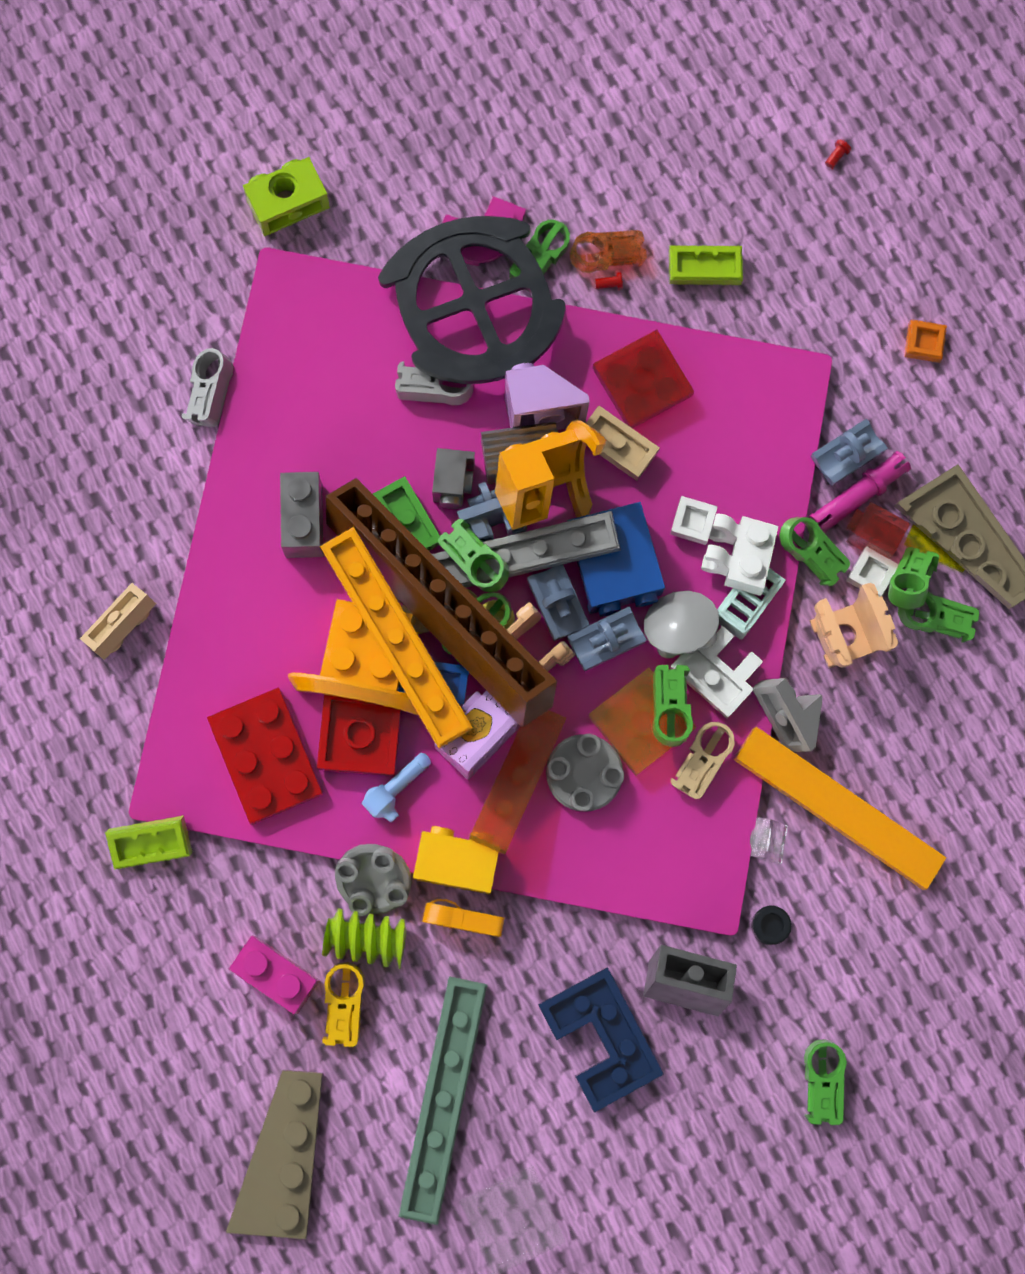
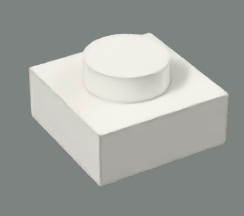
[670,496,718,545]
[846,546,899,597]

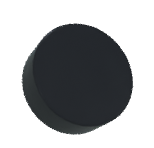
[751,906,792,945]

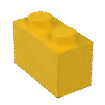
[413,826,500,895]

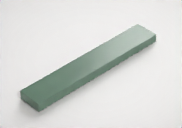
[398,976,487,1225]

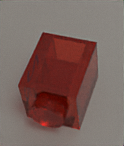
[846,502,910,559]

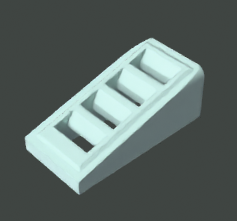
[717,568,786,640]

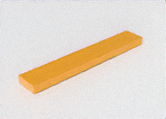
[320,527,473,749]
[733,726,947,890]

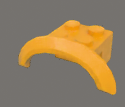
[495,420,606,530]
[288,599,419,715]

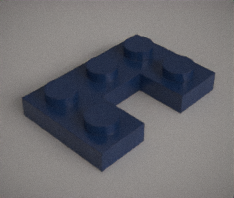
[538,967,664,1113]

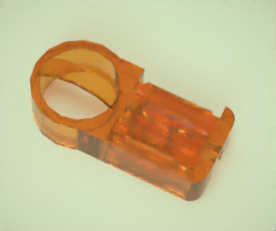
[570,230,647,273]

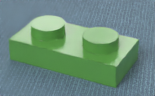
[373,476,440,551]

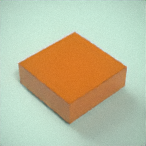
[904,319,947,363]

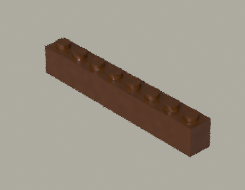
[326,478,557,728]

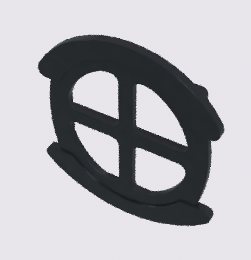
[378,216,566,384]

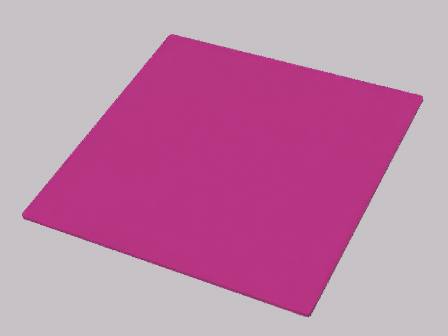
[129,247,832,936]

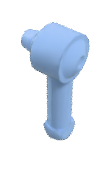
[361,753,431,822]

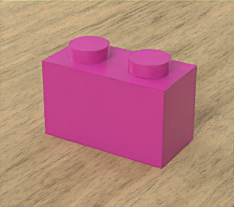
[229,935,321,1014]

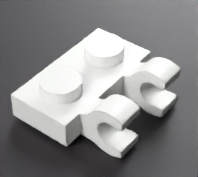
[701,514,779,596]
[670,626,763,719]

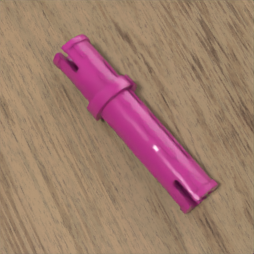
[809,451,911,533]

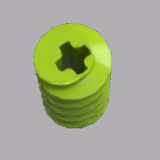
[322,908,407,969]

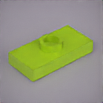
[668,245,743,285]
[105,815,192,870]

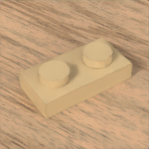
[586,406,660,481]
[80,583,157,660]

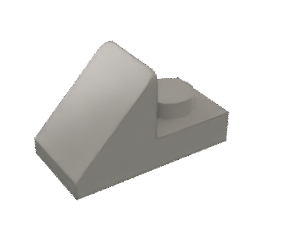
[753,678,822,752]

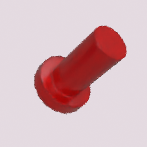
[825,139,851,169]
[595,272,623,290]

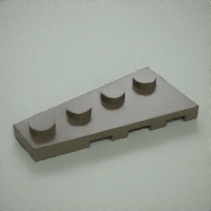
[894,464,1025,609]
[226,1070,323,1239]

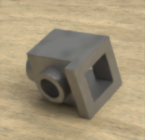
[432,448,475,509]

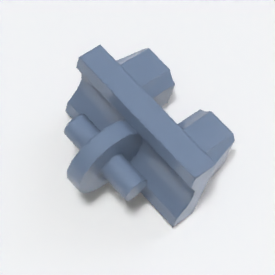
[810,418,888,487]
[457,482,527,542]
[527,565,589,641]
[567,606,647,672]

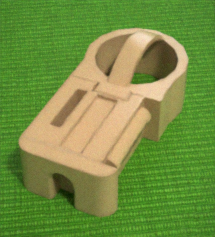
[671,722,735,799]

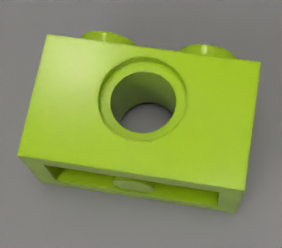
[242,157,330,237]

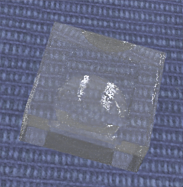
[750,818,788,864]

